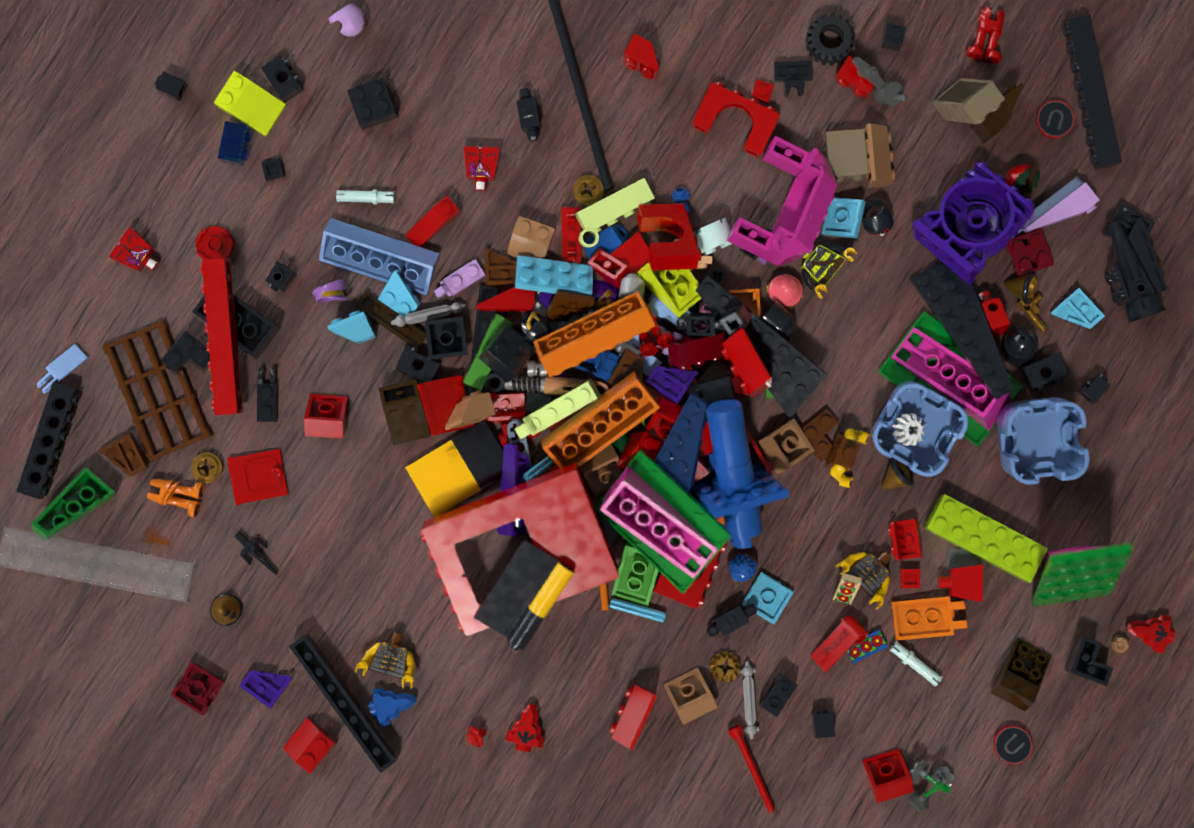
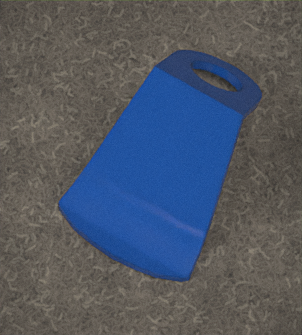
[583,224,630,259]

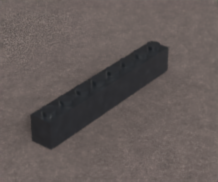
[1062,15,1122,170]
[289,634,398,773]

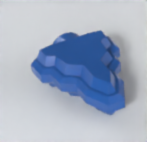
[369,688,417,727]

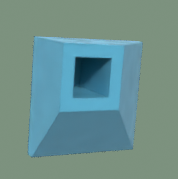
[327,311,376,344]

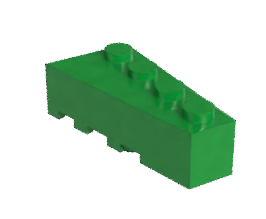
[31,467,115,541]

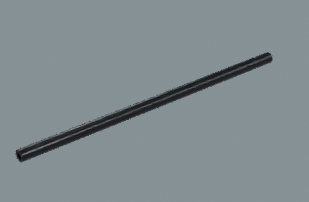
[548,0,613,191]

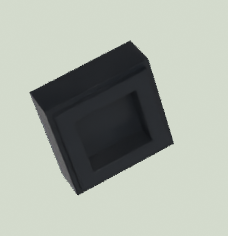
[261,158,285,182]

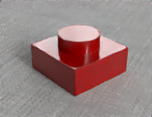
[751,79,774,104]
[900,569,920,588]

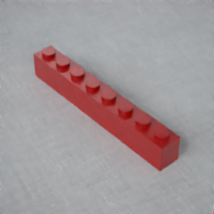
[200,258,243,415]

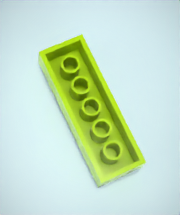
[923,494,1048,583]

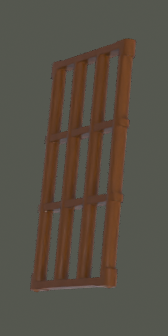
[102,320,212,462]

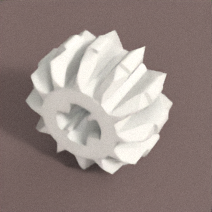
[892,413,926,446]

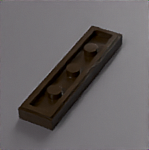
[355,291,427,349]

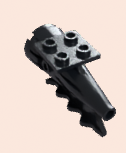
[1105,218,1169,323]

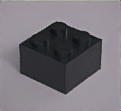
[347,77,398,130]
[478,324,536,383]

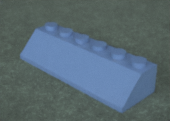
[319,218,439,296]

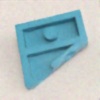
[378,269,420,317]
[1050,288,1105,329]

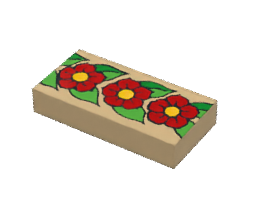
[833,573,862,605]

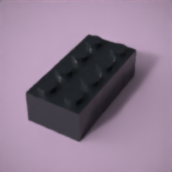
[192,295,280,359]

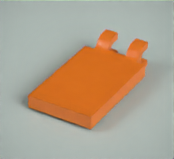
[891,596,967,641]

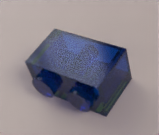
[218,121,253,166]

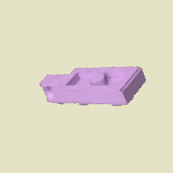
[434,259,485,299]

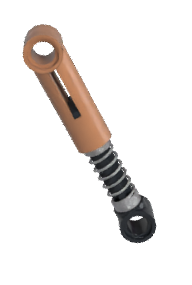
[485,372,612,396]

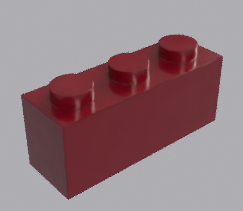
[667,331,727,369]

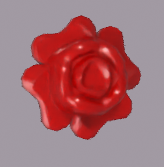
[466,726,487,748]

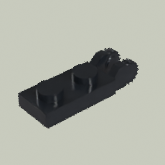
[257,369,278,422]

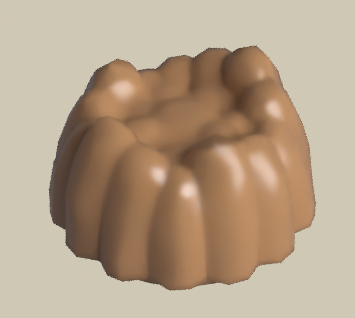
[1111,635,1130,653]

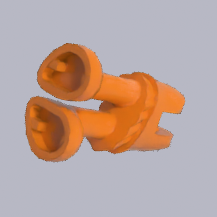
[146,479,205,518]

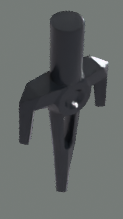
[234,531,278,575]

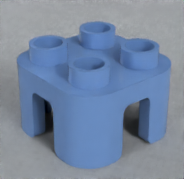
[872,381,968,477]
[997,397,1089,484]

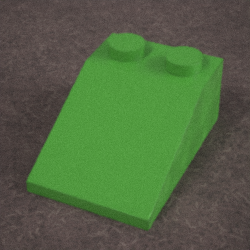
[611,541,659,606]

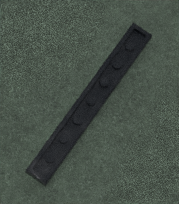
[463,285,499,433]

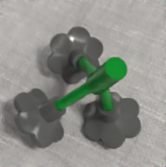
[909,759,954,811]

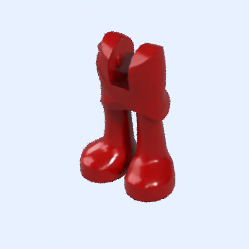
[966,6,1005,64]
[638,300,674,357]

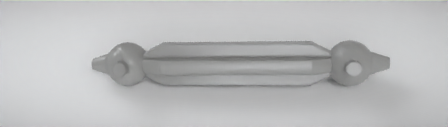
[391,302,466,327]
[740,661,759,739]

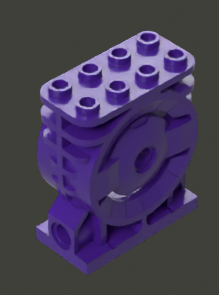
[912,162,1035,285]

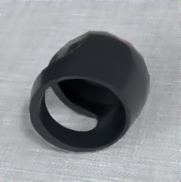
[862,198,894,236]

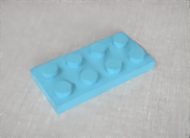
[515,255,593,297]

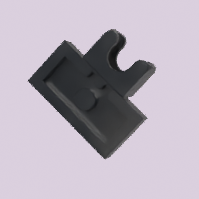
[774,61,813,97]

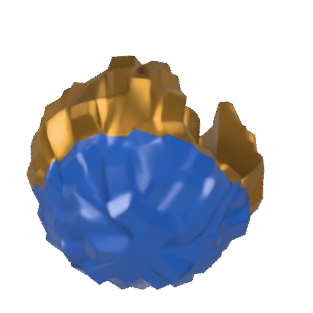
[726,553,757,583]

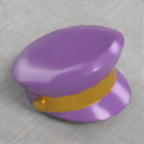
[312,280,349,302]

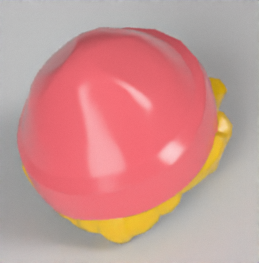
[766,274,803,309]

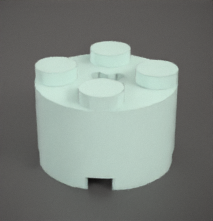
[693,217,732,256]

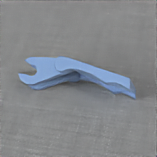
[37,344,89,394]

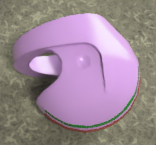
[328,3,366,37]

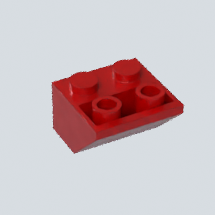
[623,34,659,80]

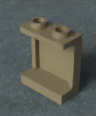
[824,129,868,183]

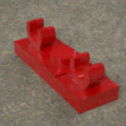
[561,207,581,264]

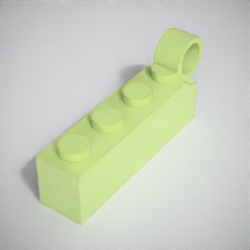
[575,178,655,248]
[514,379,601,439]

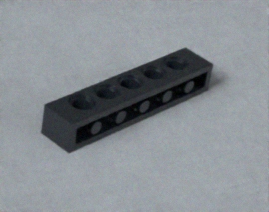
[16,382,80,499]

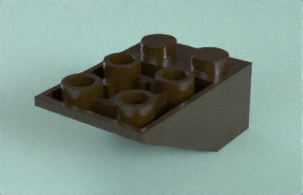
[970,82,1023,144]
[378,379,431,446]
[990,638,1052,711]

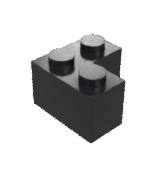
[161,331,210,376]
[1065,635,1113,686]

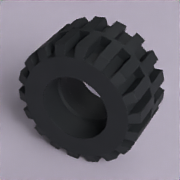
[805,13,855,66]

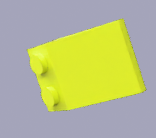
[214,71,286,136]
[637,263,701,317]

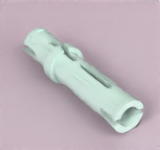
[336,189,395,205]
[889,641,942,687]

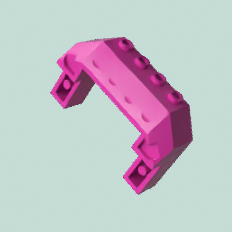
[726,136,838,266]

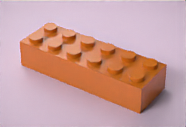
[534,291,655,377]
[541,372,660,468]

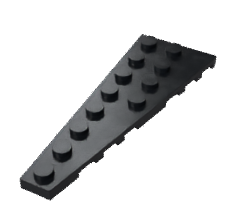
[910,256,1013,400]
[696,275,827,418]

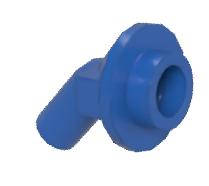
[671,187,692,214]

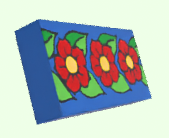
[847,629,888,664]

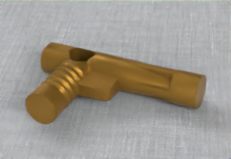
[591,289,614,310]
[1017,293,1047,333]

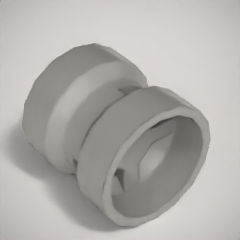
[527,359,547,379]

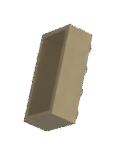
[932,78,1005,124]

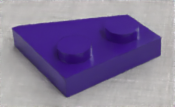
[645,366,698,404]
[240,670,293,709]

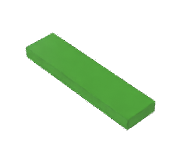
[463,314,513,391]

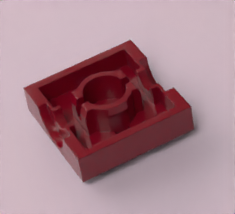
[1005,229,1054,278]
[170,661,225,716]

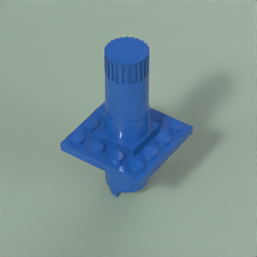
[690,399,789,549]

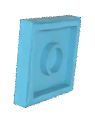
[821,197,866,239]
[741,572,794,625]

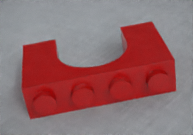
[691,82,780,159]
[636,203,702,271]
[653,542,727,609]

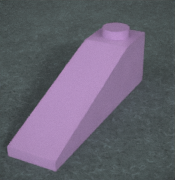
[1022,182,1100,234]

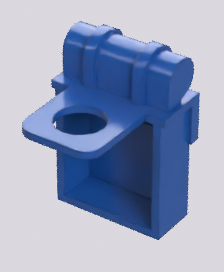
[574,350,620,382]

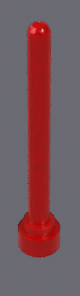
[727,724,775,813]

